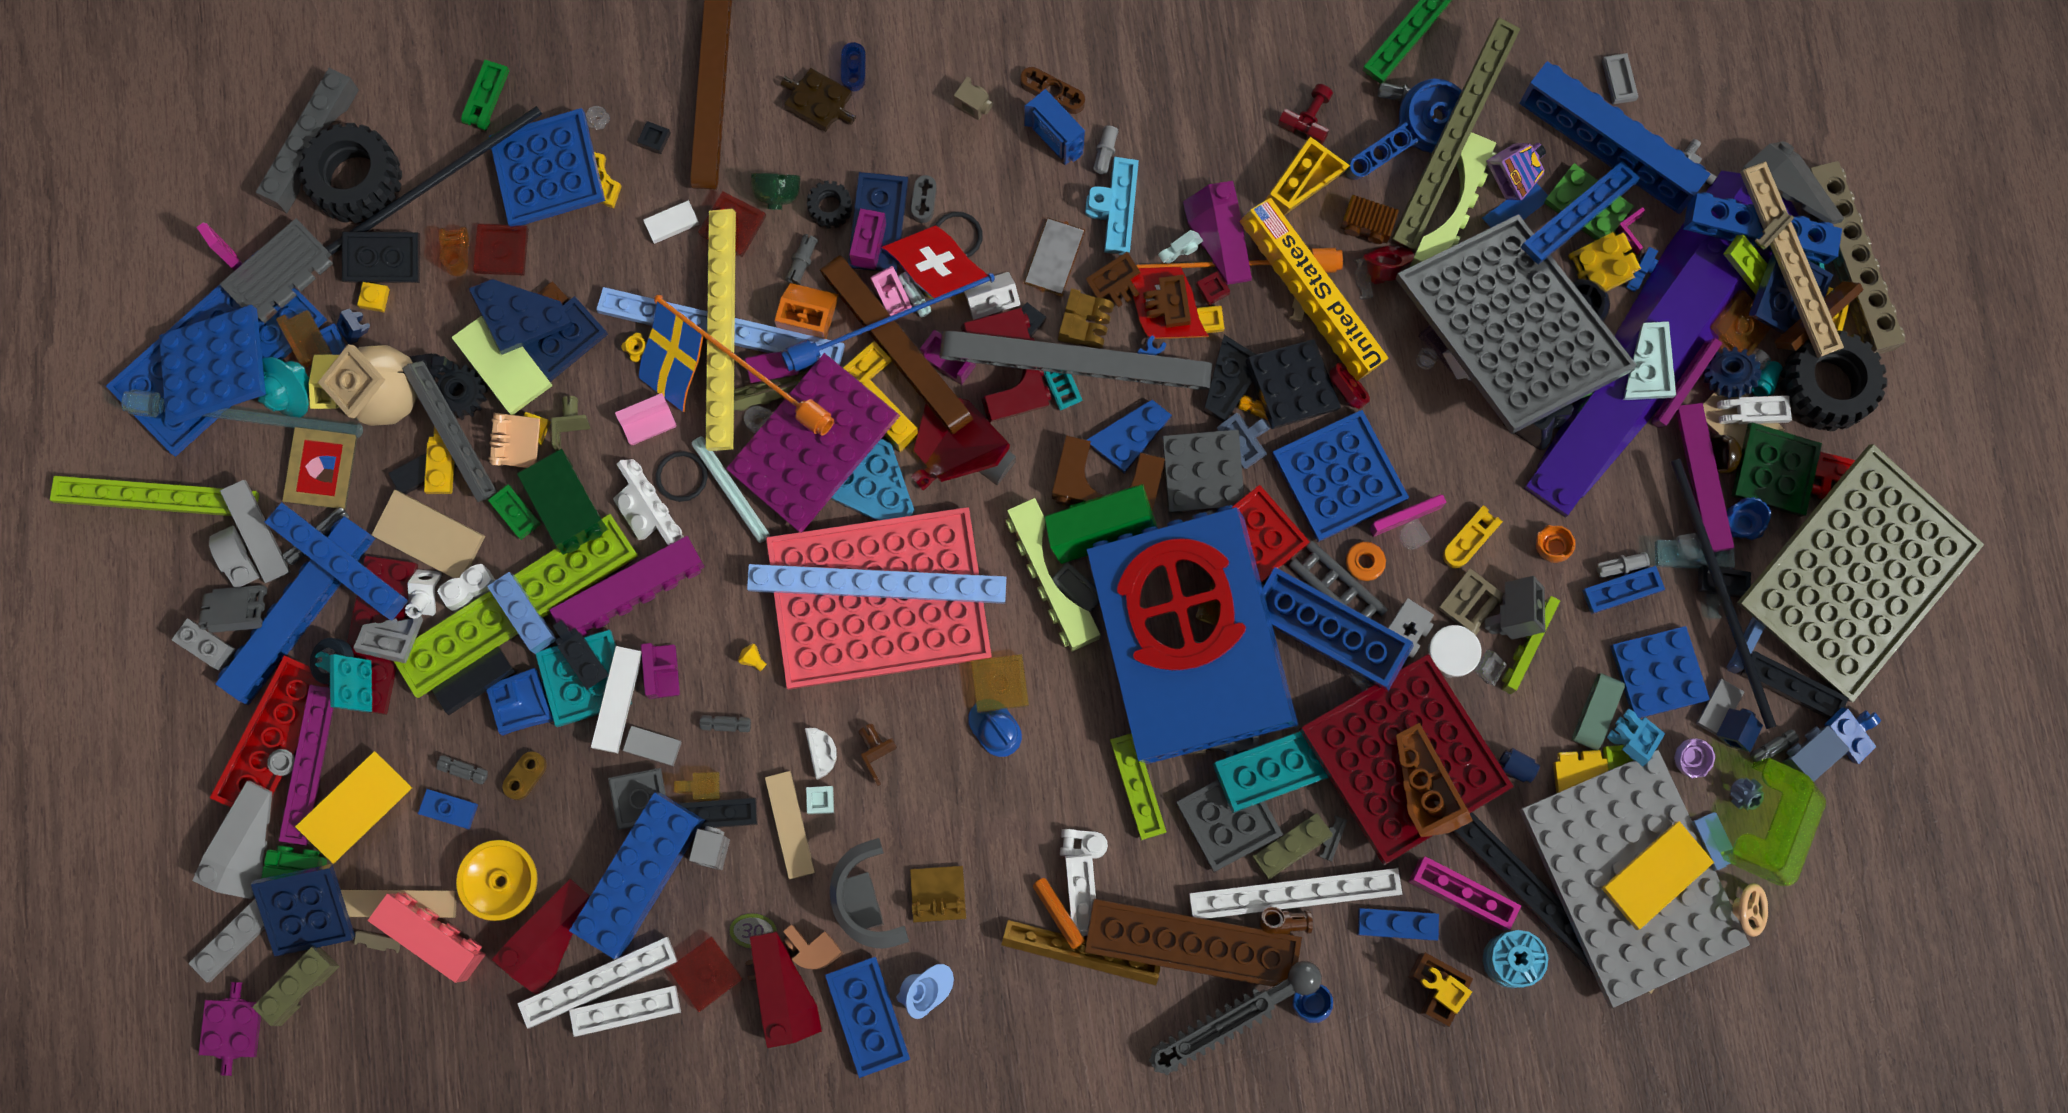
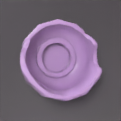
[1674,738,1715,778]

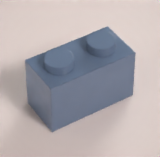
[1782,725,1850,785]

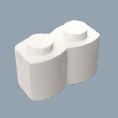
[437,564,496,612]

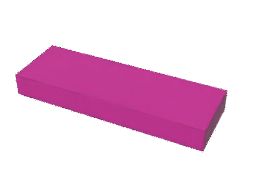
[197,222,242,271]
[1370,494,1447,537]

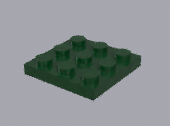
[1731,422,1822,517]

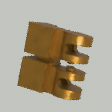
[1058,288,1114,349]

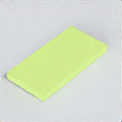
[452,316,553,415]

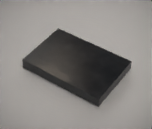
[342,232,420,283]
[432,646,515,715]

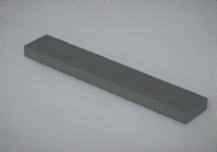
[402,361,497,502]

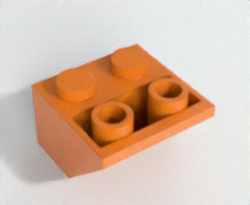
[774,283,838,339]

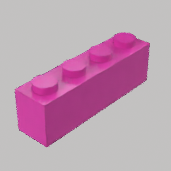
[1408,856,1521,931]

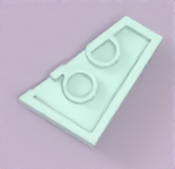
[1623,322,1676,400]

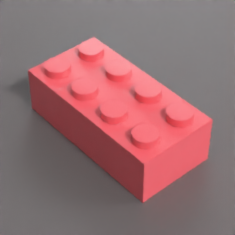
[367,892,486,983]

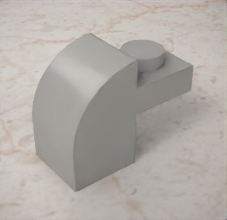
[209,525,259,588]

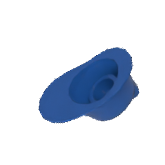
[968,699,1022,757]

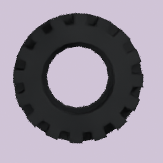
[807,180,852,229]

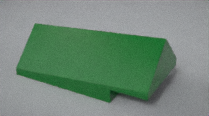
[1045,484,1158,564]

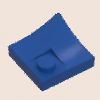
[487,668,554,736]

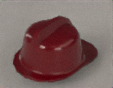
[1364,246,1415,284]

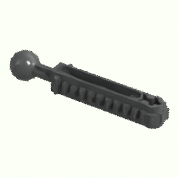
[1149,961,1322,1075]

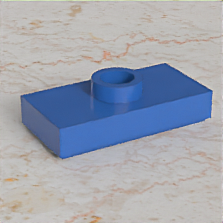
[418,789,478,830]

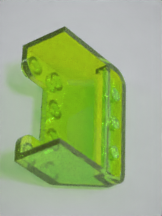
[1720,758,1826,887]

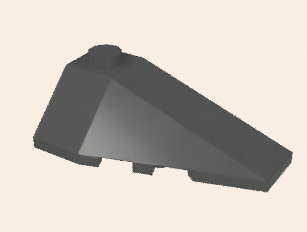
[1742,141,1844,224]

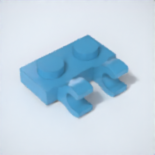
[1607,709,1665,766]

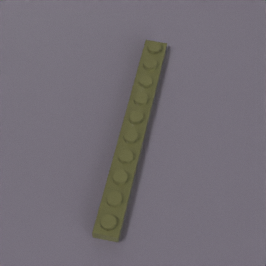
[1391,17,1520,251]

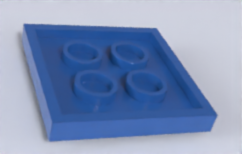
[1610,626,1710,718]

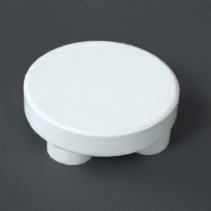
[1428,625,1481,678]

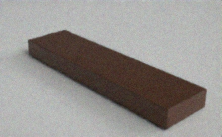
[1774,282,1864,351]

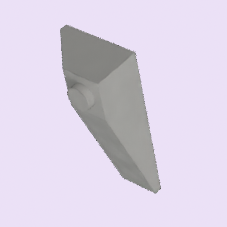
[192,781,272,899]

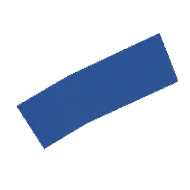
[1482,183,1548,228]

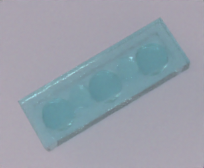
[1655,540,1735,569]

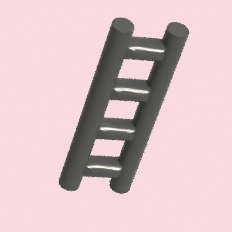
[1289,541,1388,618]

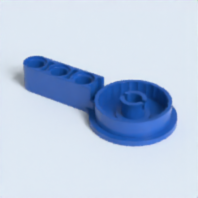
[1345,79,1462,180]

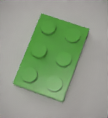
[1544,163,1634,240]

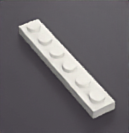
[517,937,678,1029]

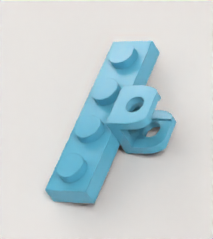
[1085,157,1139,255]

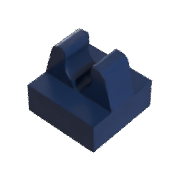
[336,309,370,345]

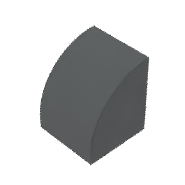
[979,451,1016,485]

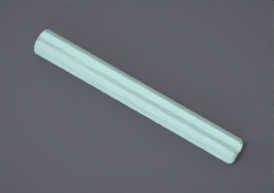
[692,436,770,543]

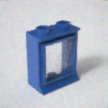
[1024,89,1085,165]

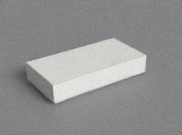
[644,200,700,244]

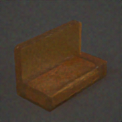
[276,310,332,368]

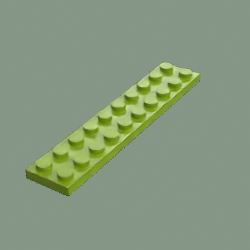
[394,514,638,698]

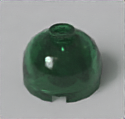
[751,173,800,210]

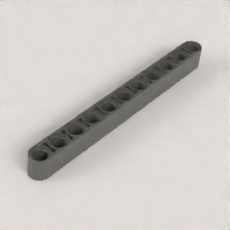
[940,331,1212,390]

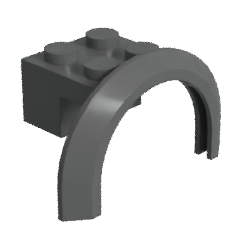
[830,838,909,949]

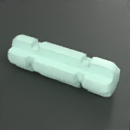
[898,272,931,317]

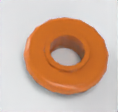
[1345,541,1386,581]

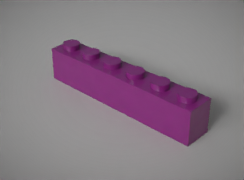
[550,536,705,636]

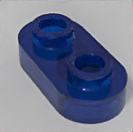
[841,42,866,91]

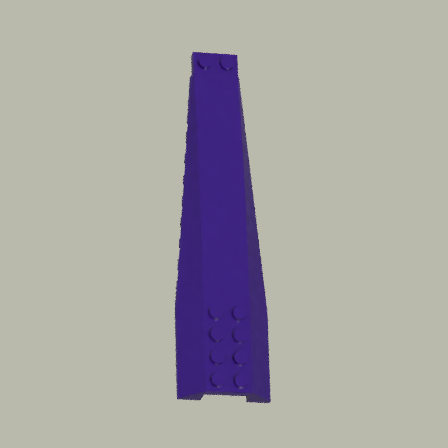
[1524,171,1799,518]

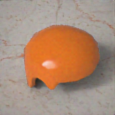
[1536,525,1575,563]

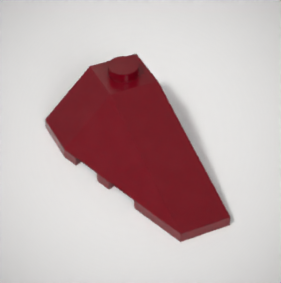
[492,879,590,995]
[750,931,822,1048]

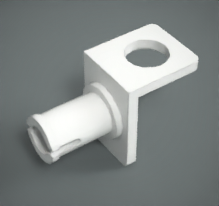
[405,569,442,619]

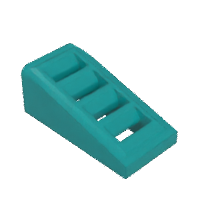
[1042,371,1083,411]

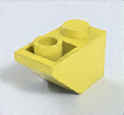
[309,355,339,409]

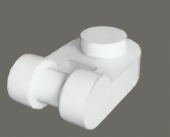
[1060,829,1108,859]

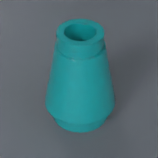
[1751,361,1783,397]

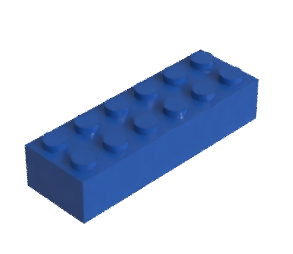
[1263,567,1414,691]
[569,792,705,959]

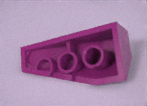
[1183,181,1252,285]

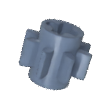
[1730,778,1764,810]

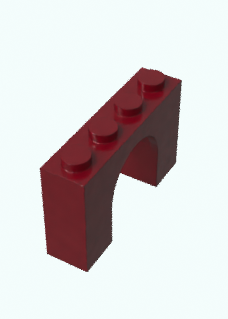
[961,308,1051,423]

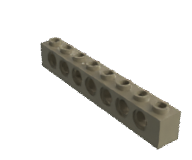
[1810,161,1905,354]

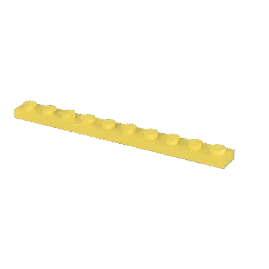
[706,209,736,451]

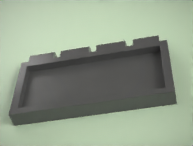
[220,218,333,324]

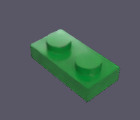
[488,484,541,540]

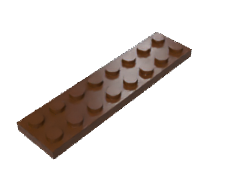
[1084,899,1302,987]

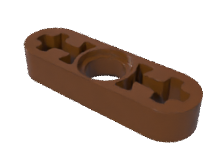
[1021,67,1085,114]

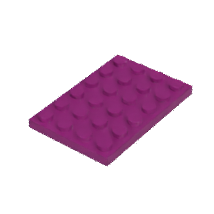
[726,353,900,533]

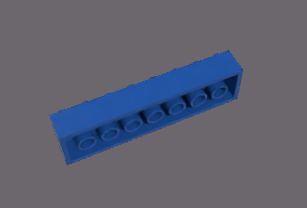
[1519,61,1711,215]

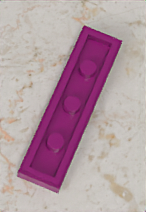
[1651,338,1722,428]

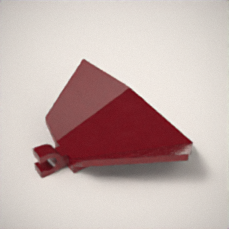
[911,398,1010,490]

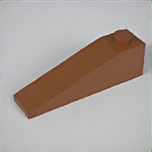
[1396,723,1473,837]

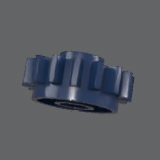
[1703,347,1762,398]

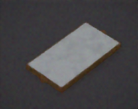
[1024,218,1085,296]

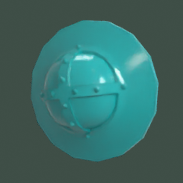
[258,357,310,418]

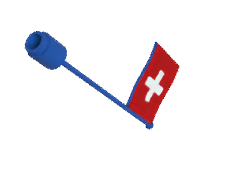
[781,225,995,372]

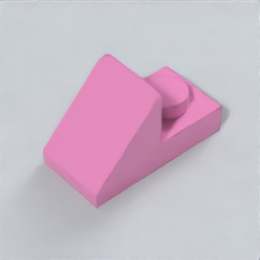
[870,266,912,316]

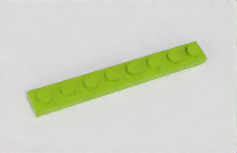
[50,476,260,516]

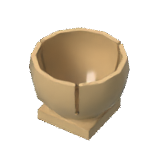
[318,344,418,426]

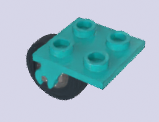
[310,638,372,712]

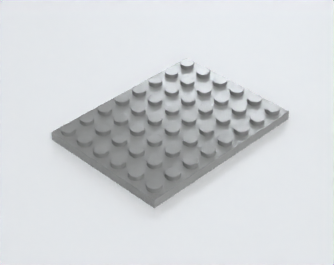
[1519,750,1750,1008]

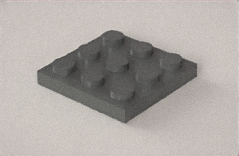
[1162,430,1244,512]
[1176,780,1283,873]

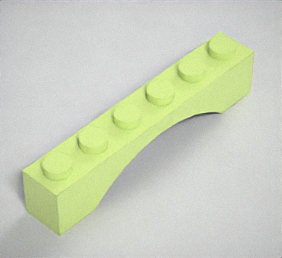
[1410,132,1497,267]
[1005,498,1100,652]

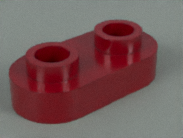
[1329,363,1370,409]

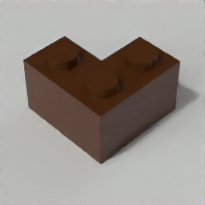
[1408,952,1473,1027]

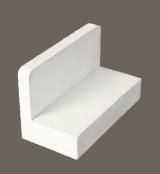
[964,272,1020,320]

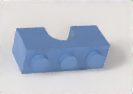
[487,572,557,654]

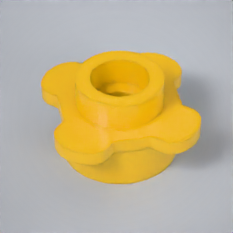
[621,333,647,362]

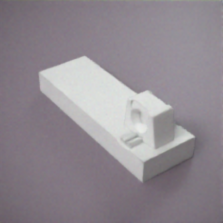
[1065,854,1096,936]

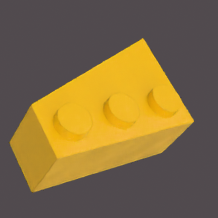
[1263,137,1350,216]

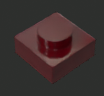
[1196,271,1231,306]

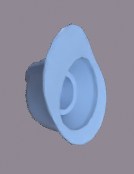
[896,964,954,1019]

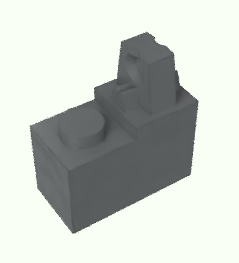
[1485,576,1545,639]

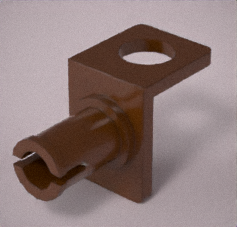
[858,724,897,786]

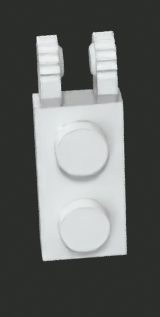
[1717,396,1792,424]

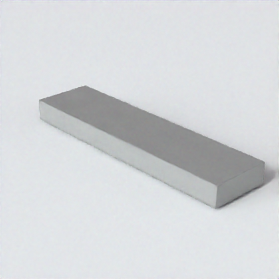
[220,480,291,583]

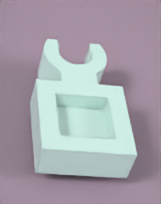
[1158,230,1203,264]

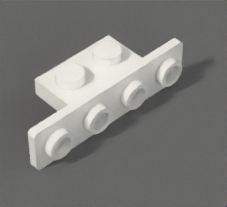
[613,459,684,546]

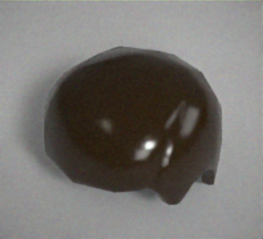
[1710,435,1742,473]

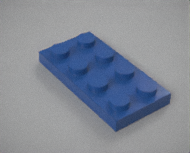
[825,957,910,1078]

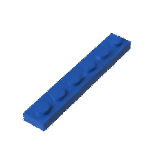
[1520,161,1640,265]

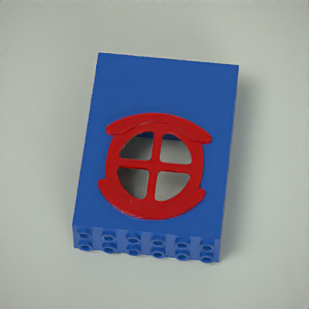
[1087,505,1298,764]

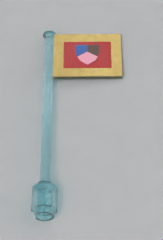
[122,389,363,510]

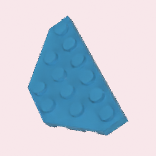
[831,439,915,521]

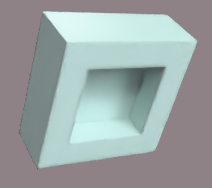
[806,786,834,815]

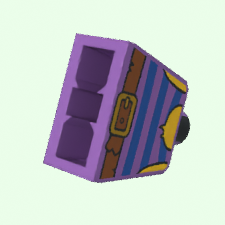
[1486,143,1546,200]

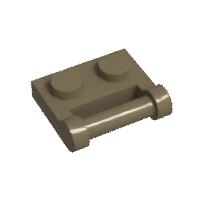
[1438,568,1503,635]

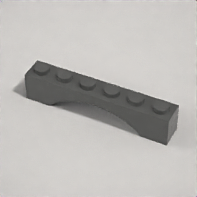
[256,68,359,213]

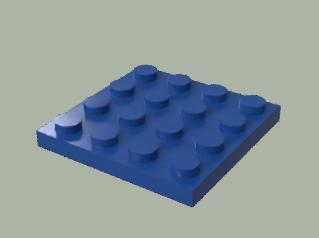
[489,108,605,228]
[159,305,266,425]
[1272,410,1409,542]

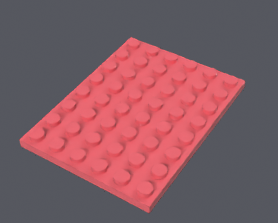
[766,507,992,690]

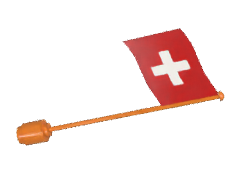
[1131,248,1343,339]

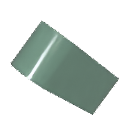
[1572,673,1625,750]

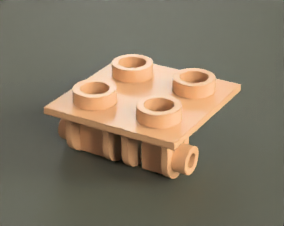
[488,413,540,468]

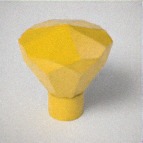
[738,643,767,672]

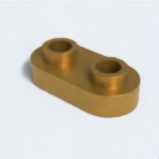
[502,752,547,800]

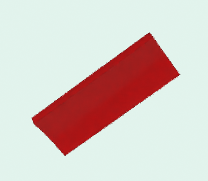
[210,655,330,808]

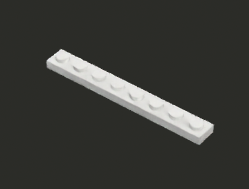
[1189,868,1402,919]

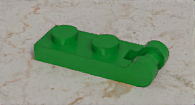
[461,60,510,130]

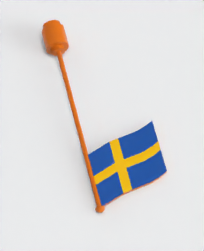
[639,295,834,436]

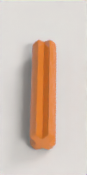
[1033,878,1085,949]

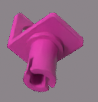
[1617,208,1645,255]

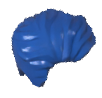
[1726,497,1771,540]

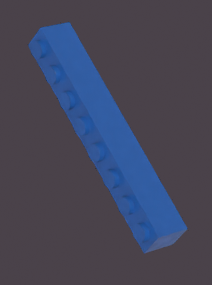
[215,516,376,705]

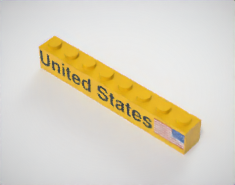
[1239,198,1389,381]

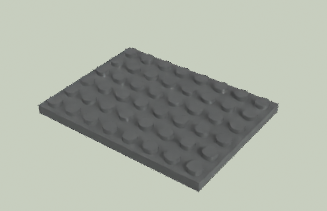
[1396,214,1637,434]

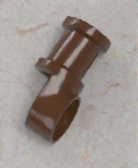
[1259,906,1313,934]

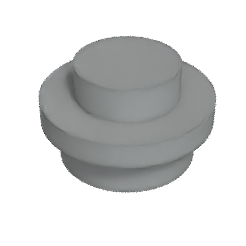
[267,749,295,776]

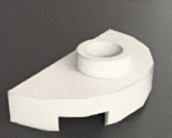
[805,728,837,780]

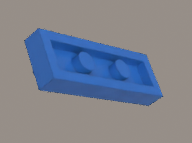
[1582,566,1665,614]
[1358,908,1439,941]

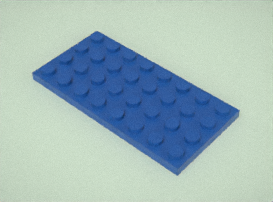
[106,252,327,457]

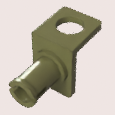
[551,396,590,451]

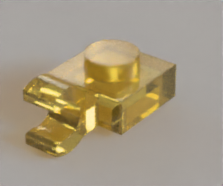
[674,772,720,800]

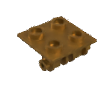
[910,866,966,923]

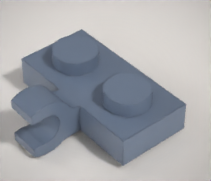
[1217,413,1271,469]

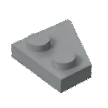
[354,616,423,664]

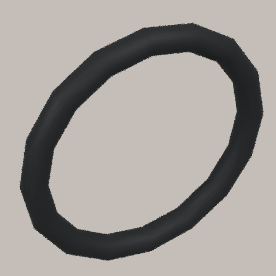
[935,212,983,257]
[655,451,708,502]

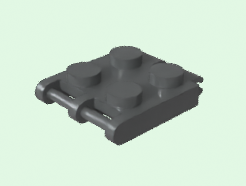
[198,585,267,633]

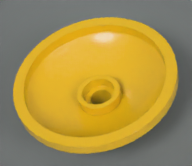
[456,840,537,921]

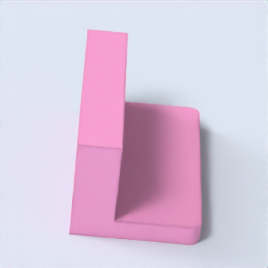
[615,393,676,445]

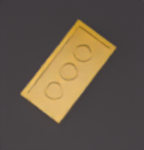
[295,751,412,864]
[1601,821,1714,930]

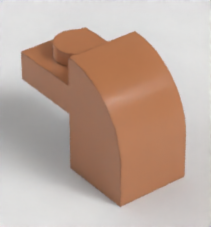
[783,925,843,970]

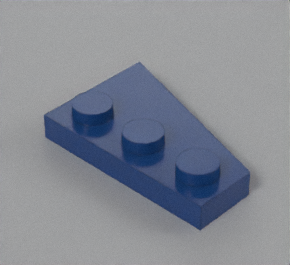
[1087,400,1172,474]

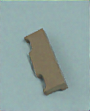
[1755,210,1794,249]
[354,930,400,953]

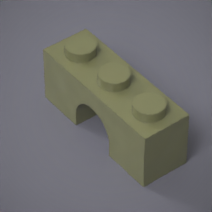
[252,947,340,1026]

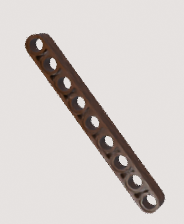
[691,0,732,190]
[820,255,973,435]

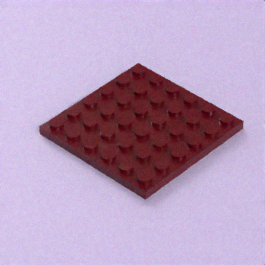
[1299,654,1514,866]

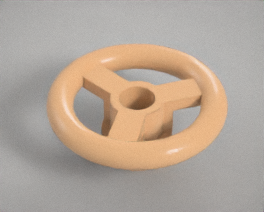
[1732,883,1768,937]

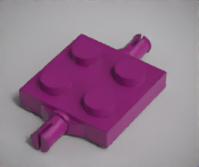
[199,982,261,1076]

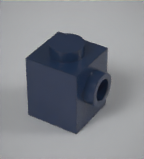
[1716,708,1763,752]

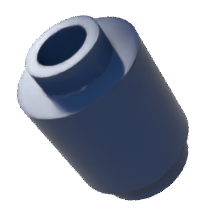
[1498,748,1540,783]

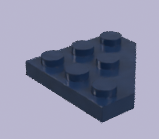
[469,279,572,355]

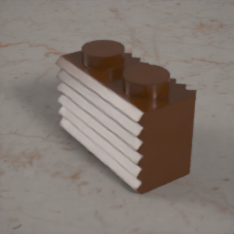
[1340,195,1399,244]

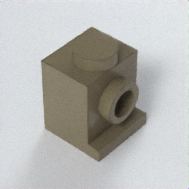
[954,77,993,121]

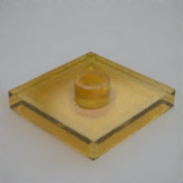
[971,654,1029,713]

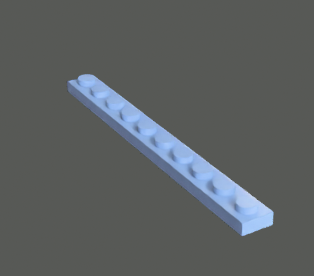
[596,287,845,365]
[747,564,1006,604]

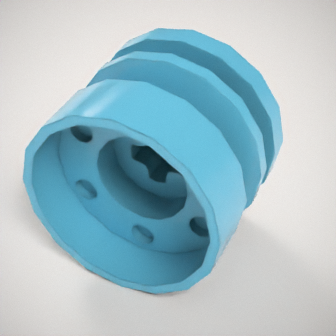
[1482,930,1548,988]

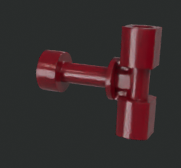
[1278,84,1333,145]

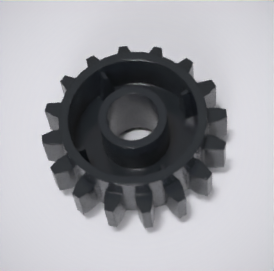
[435,364,488,420]

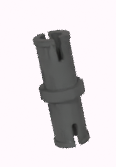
[785,234,818,285]

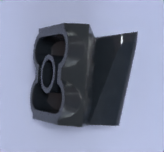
[1503,404,1574,450]

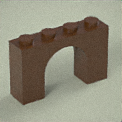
[1052,435,1165,512]

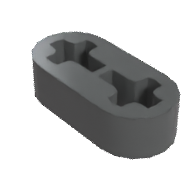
[911,175,937,223]

